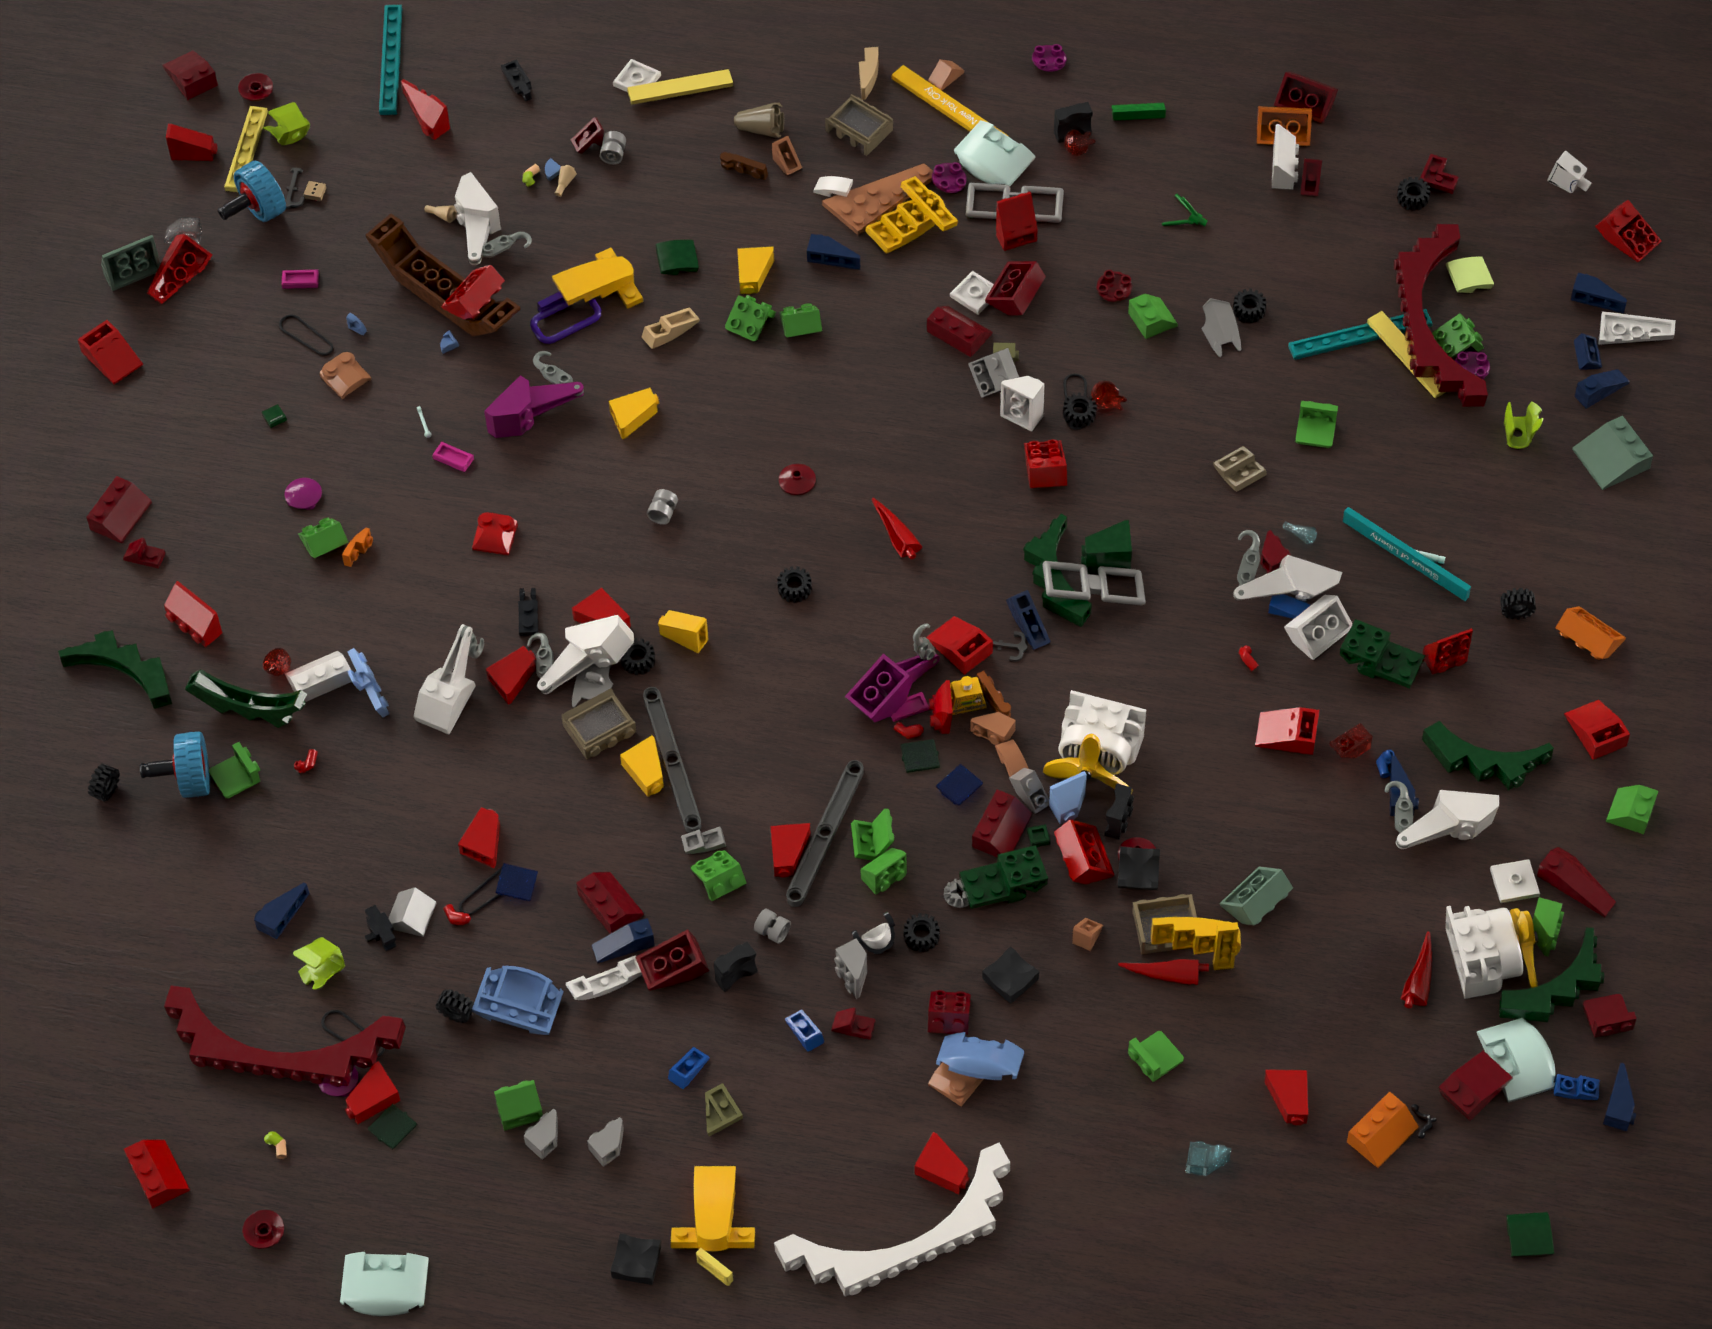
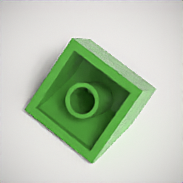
[1128,294,1178,339]
[1606,785,1658,834]

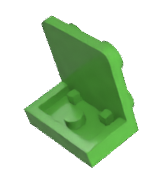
[725,295,776,341]
[1432,313,1484,359]
[1295,401,1338,448]
[209,742,260,798]
[851,809,894,860]
[691,850,746,901]
[1128,1031,1184,1082]

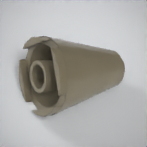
[734,102,784,138]

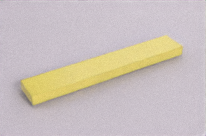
[627,69,733,105]
[225,106,268,192]
[1367,311,1446,398]

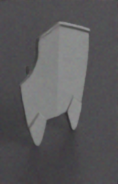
[1201,298,1241,357]
[572,664,613,713]

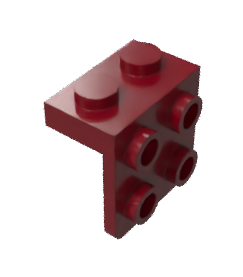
[928,990,971,1035]
[1583,994,1637,1038]

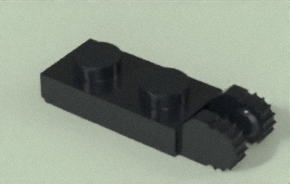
[518,588,538,636]

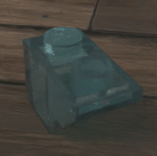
[1185,1141,1231,1176]

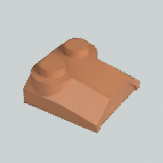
[320,352,371,399]
[928,1062,983,1107]

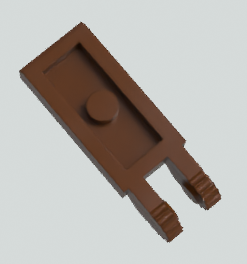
[720,152,768,180]

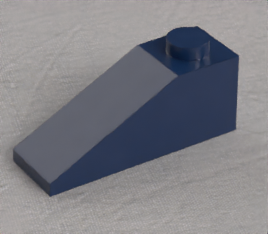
[807,234,861,270]
[1571,273,1627,313]
[1575,369,1630,409]
[1006,590,1051,650]
[1390,755,1419,816]
[254,882,310,939]
[592,918,655,963]
[1603,1063,1637,1131]

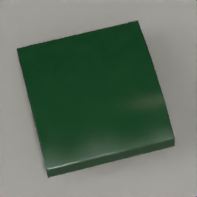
[656,240,699,275]
[1506,1212,1554,1257]

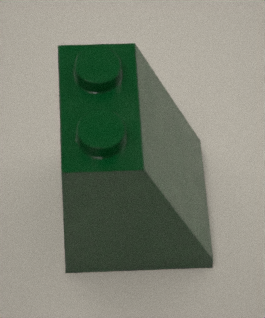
[1081,520,1132,574]

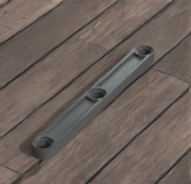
[643,687,702,833]
[786,760,864,907]

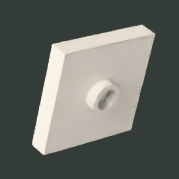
[1490,859,1540,903]

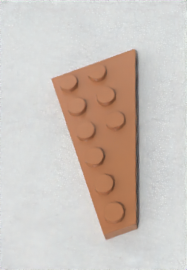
[822,164,933,235]

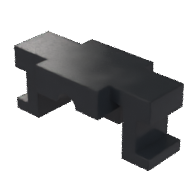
[365,905,397,952]

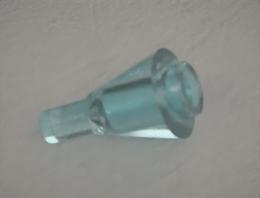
[1283,522,1317,545]

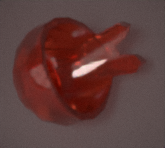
[1064,130,1096,156]
[1091,381,1127,411]
[263,648,291,676]

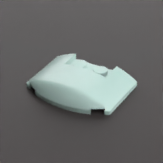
[954,120,1036,186]
[1477,1018,1555,1102]
[340,1252,429,1316]

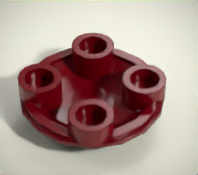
[1096,270,1132,302]

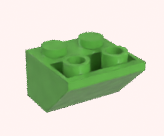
[779,303,822,337]
[298,517,349,558]
[861,848,907,895]
[1533,897,1564,956]
[494,1080,543,1131]

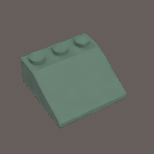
[101,235,160,291]
[1572,416,1653,490]

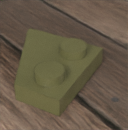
[705,1083,743,1136]

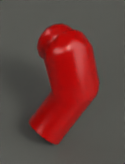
[1238,645,1259,671]
[894,722,924,739]
[294,749,318,773]
[443,904,471,925]

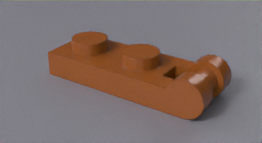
[977,671,1011,718]

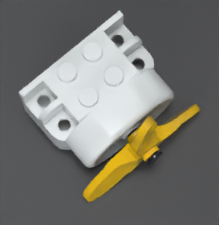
[1043,690,1146,794]
[1446,906,1538,999]

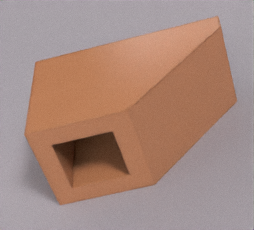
[970,712,1016,745]

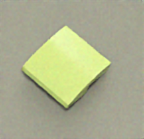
[1446,257,1494,293]

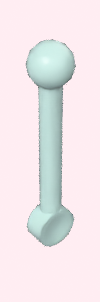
[417,406,432,438]

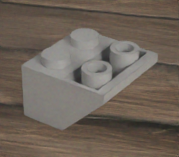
[968,348,1019,398]
[834,938,867,999]

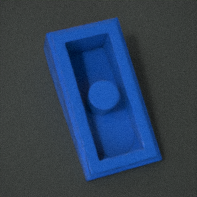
[1268,594,1310,619]
[785,1009,824,1052]
[668,1047,710,1089]

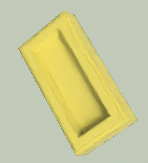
[696,1248,733,1286]

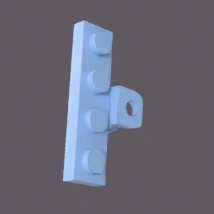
[347,648,389,717]

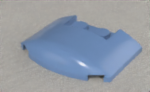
[472,966,564,1035]
[936,1032,1024,1080]

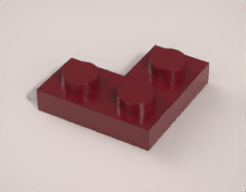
[1419,154,1459,194]

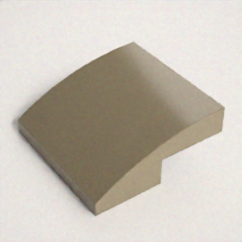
[1213,446,1267,492]

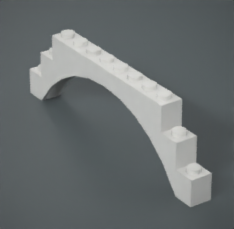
[774,1143,1010,1296]

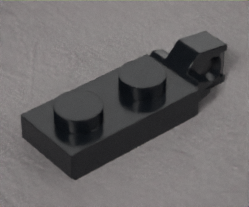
[501,59,532,101]

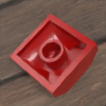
[472,512,518,556]
[928,680,953,734]

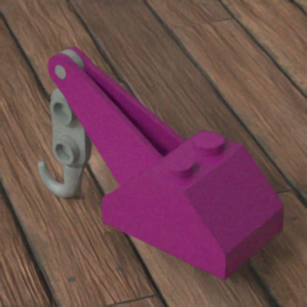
[484,351,584,438]
[845,623,940,722]

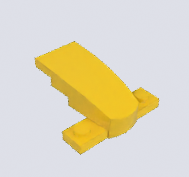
[865,176,958,254]
[552,248,643,309]
[1151,917,1241,970]
[671,1166,755,1252]

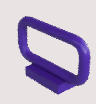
[530,291,602,344]

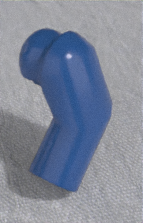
[1376,749,1395,778]

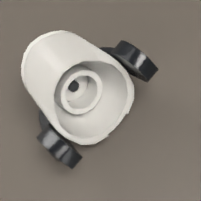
[851,911,895,954]

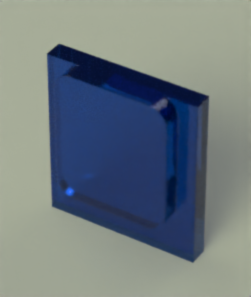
[936,764,983,806]
[496,863,538,901]

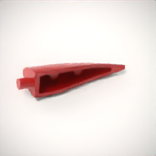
[872,498,922,559]
[1401,931,1432,1009]
[1118,959,1209,985]

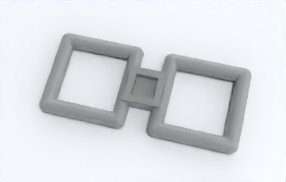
[965,183,1064,223]
[1043,561,1146,605]

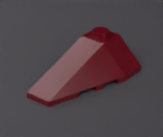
[1537,847,1616,917]

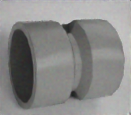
[600,131,626,165]
[647,489,678,524]
[754,908,791,944]

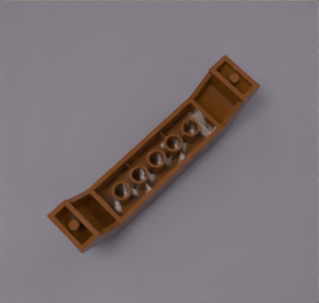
[366,214,521,336]

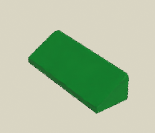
[1111,103,1166,120]

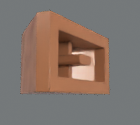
[928,59,964,91]
[772,136,802,175]
[1072,918,1104,951]

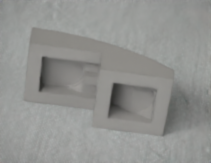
[681,827,726,854]

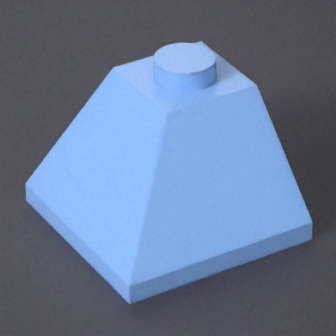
[1049,771,1087,825]

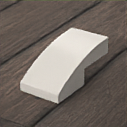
[813,176,853,197]

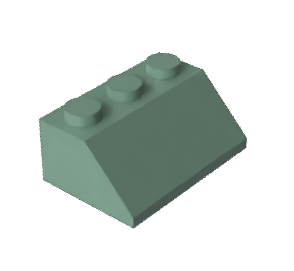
[1219,866,1293,926]

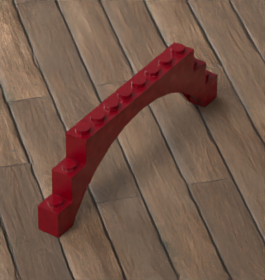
[1394,224,1488,407]
[164,985,406,1087]

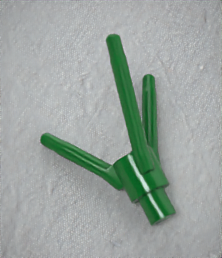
[1162,194,1208,227]

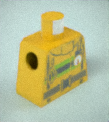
[950,676,987,715]

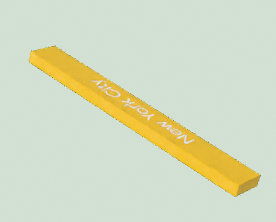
[891,65,1008,136]

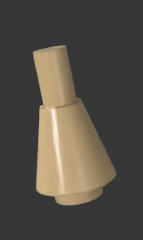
[555,165,577,197]
[425,205,457,223]

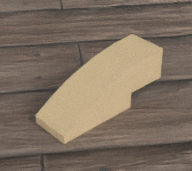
[859,47,879,100]
[642,307,700,349]

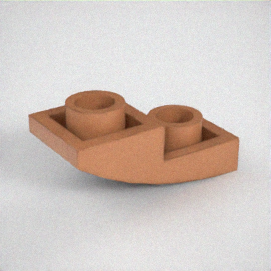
[995,739,1029,777]

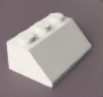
[1272,124,1299,189]
[1000,376,1044,432]
[1284,595,1352,660]
[285,651,352,702]

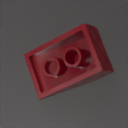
[162,50,218,100]
[635,929,710,991]
[1438,1050,1513,1121]

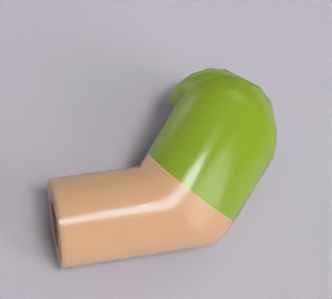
[522,164,540,187]
[264,1131,287,1159]

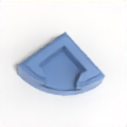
[545,158,561,181]
[346,313,367,335]
[440,330,459,354]

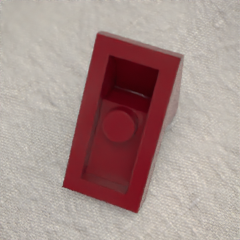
[571,117,604,154]
[1301,158,1322,196]
[123,537,165,569]
[831,1007,876,1040]

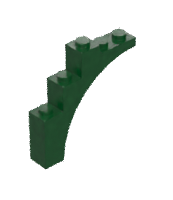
[1023,514,1092,627]
[58,630,172,709]
[184,669,307,728]
[1422,721,1554,790]
[1499,927,1604,1022]

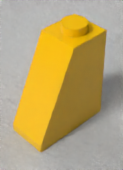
[738,247,774,294]
[609,388,659,439]
[658,610,708,653]
[620,735,664,797]

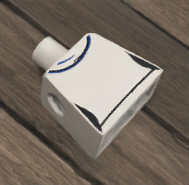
[1547,151,1592,193]

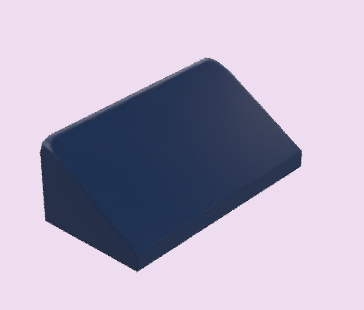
[1574,333,1602,370]

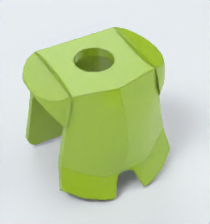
[263,102,310,145]
[1504,401,1543,449]
[293,937,345,990]

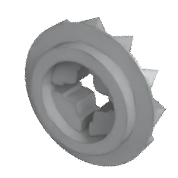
[944,878,969,908]

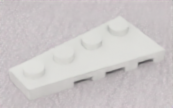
[1599,311,1676,345]

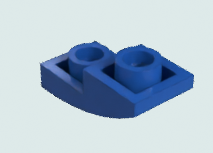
[1554,1074,1600,1100]

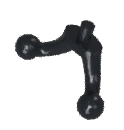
[1411,1104,1437,1139]

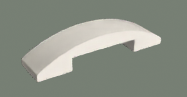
[566,955,642,1000]

